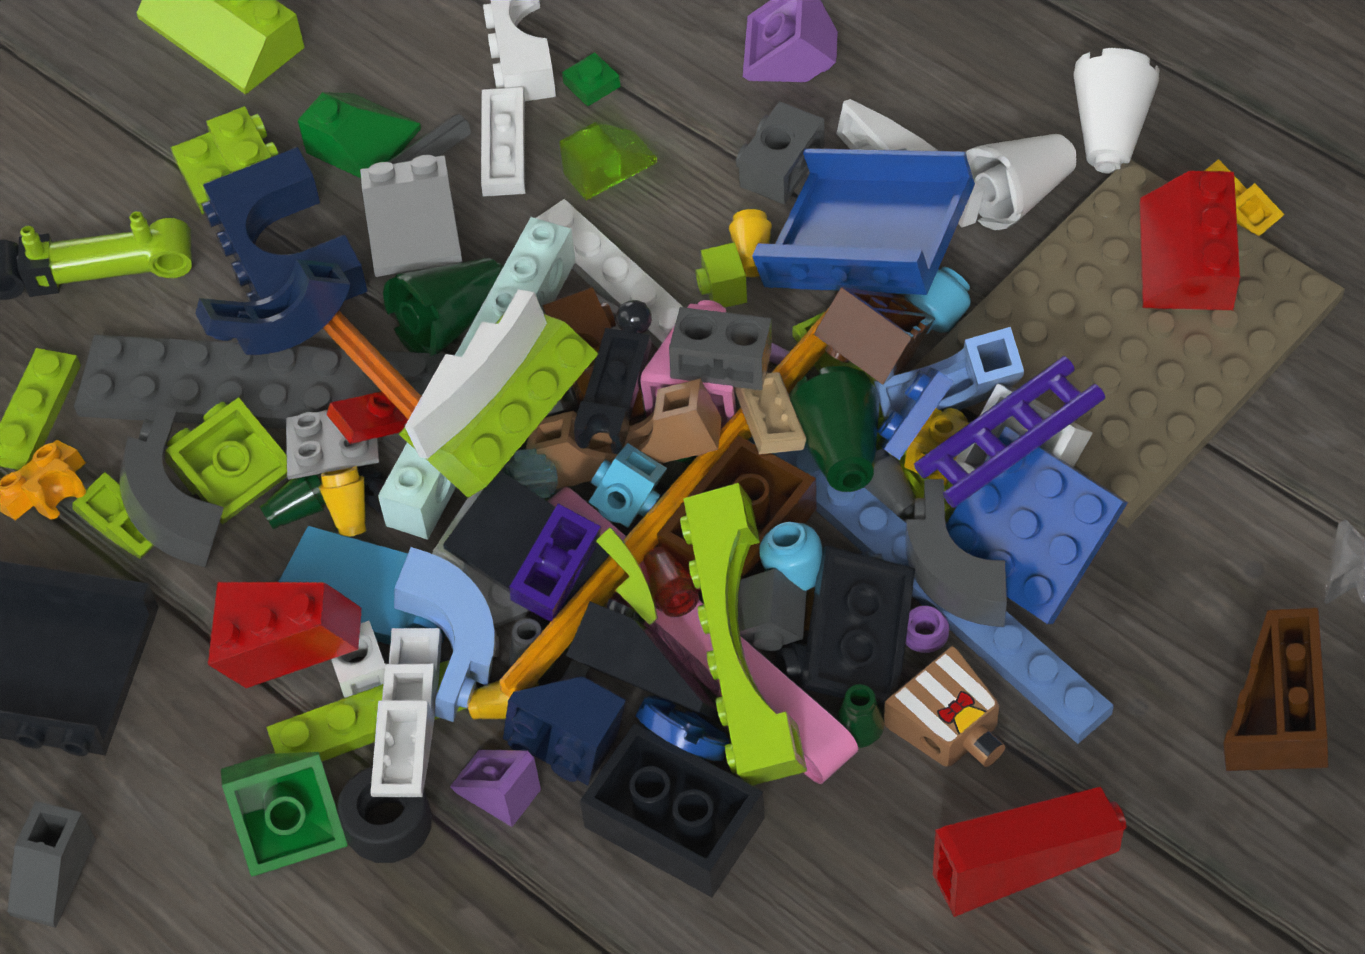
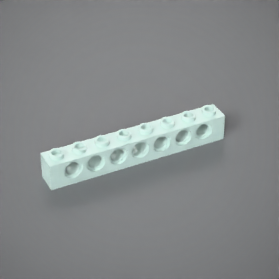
[378,217,576,540]

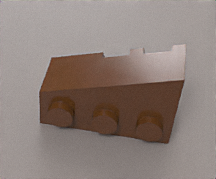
[1223,608,1328,771]

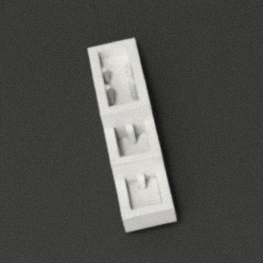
[836,99,985,227]
[405,289,547,459]
[371,628,442,797]

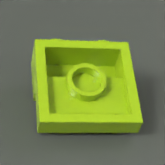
[170,106,279,215]
[165,397,287,525]

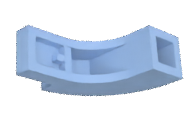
[874,327,1024,419]
[394,547,494,722]

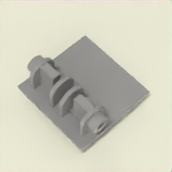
[286,410,382,480]

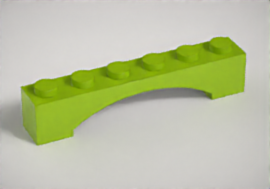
[680,483,807,786]

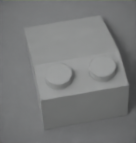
[360,155,462,277]

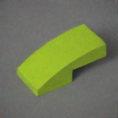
[72,472,154,559]
[596,527,658,625]

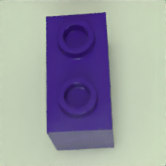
[510,503,601,622]

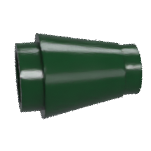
[259,474,326,530]
[836,684,884,748]

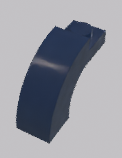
[195,259,351,355]

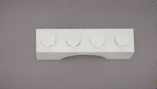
[483,0,556,101]

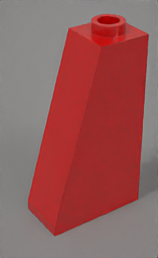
[932,786,1127,917]

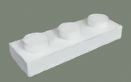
[481,87,525,196]

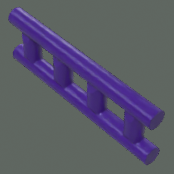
[914,356,1105,508]

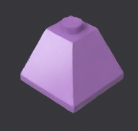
[743,0,838,82]

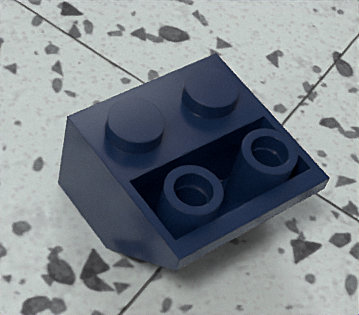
[503,676,626,786]

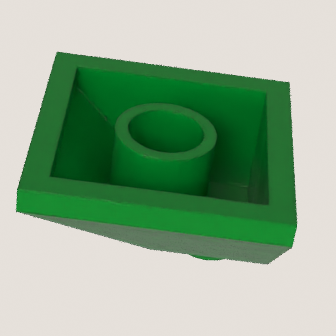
[298,92,421,178]
[221,752,348,877]

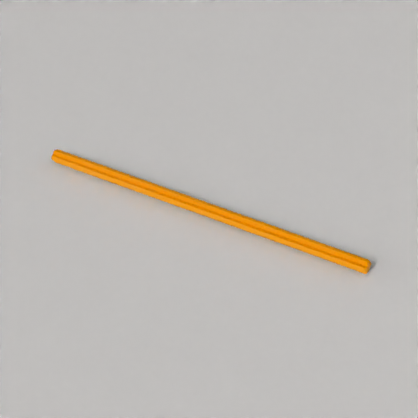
[499,308,829,698]

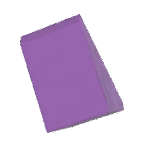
[450,750,541,827]

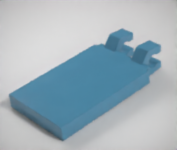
[279,526,446,645]

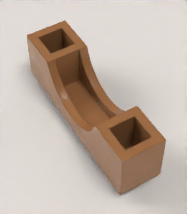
[525,378,722,491]

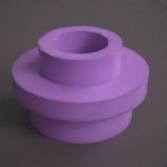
[905,606,949,653]

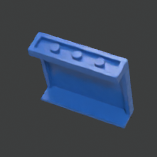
[752,148,975,295]

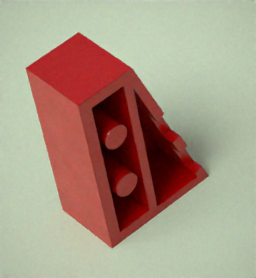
[208,582,362,688]

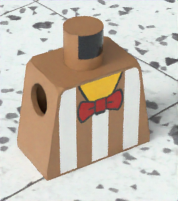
[884,646,1005,767]

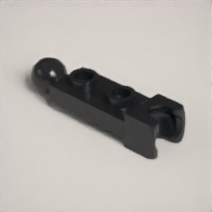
[574,300,652,454]

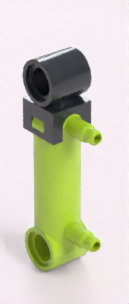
[0,211,192,300]

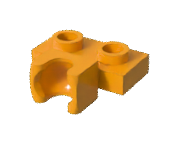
[0,440,86,521]

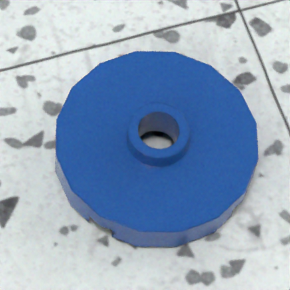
[636,696,730,761]

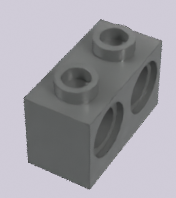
[669,307,772,390]

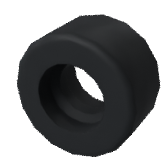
[337,766,432,863]

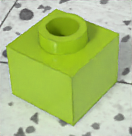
[695,242,747,308]

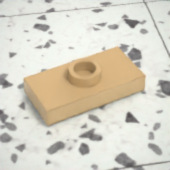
[734,372,806,454]

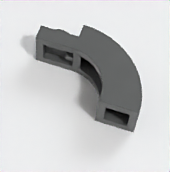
[905,479,1007,627]

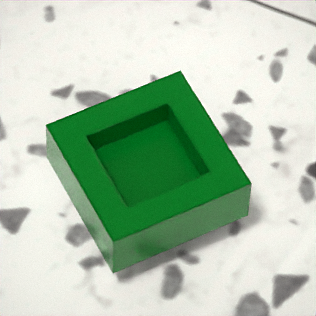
[562,52,621,107]

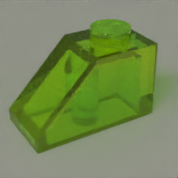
[559,122,657,200]

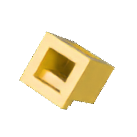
[904,408,969,486]

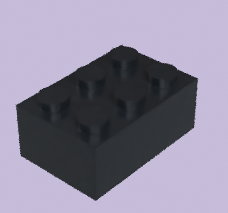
[580,723,765,898]

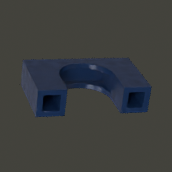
[201,147,368,302]

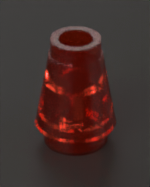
[643,546,699,617]

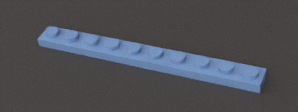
[748,436,1114,744]

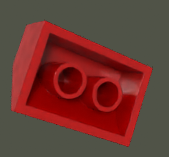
[1139,171,1240,311]

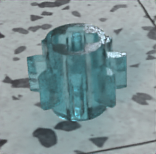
[501,449,558,498]

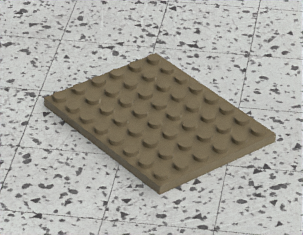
[910,160,1345,528]

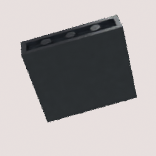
[0,561,159,756]

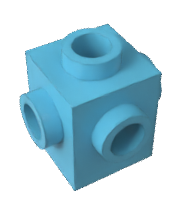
[589,443,667,528]

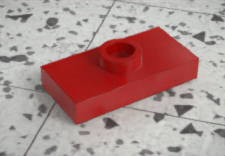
[327,391,408,444]

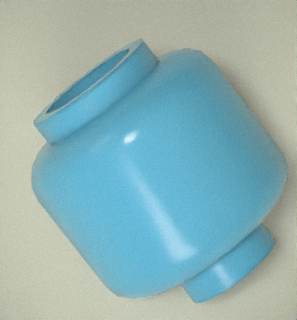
[905,266,971,334]
[759,522,823,591]

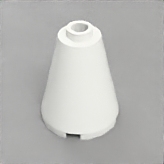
[1074,48,1160,173]
[966,134,1076,230]

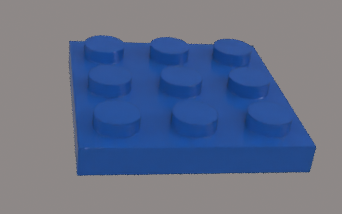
[946,426,1128,624]

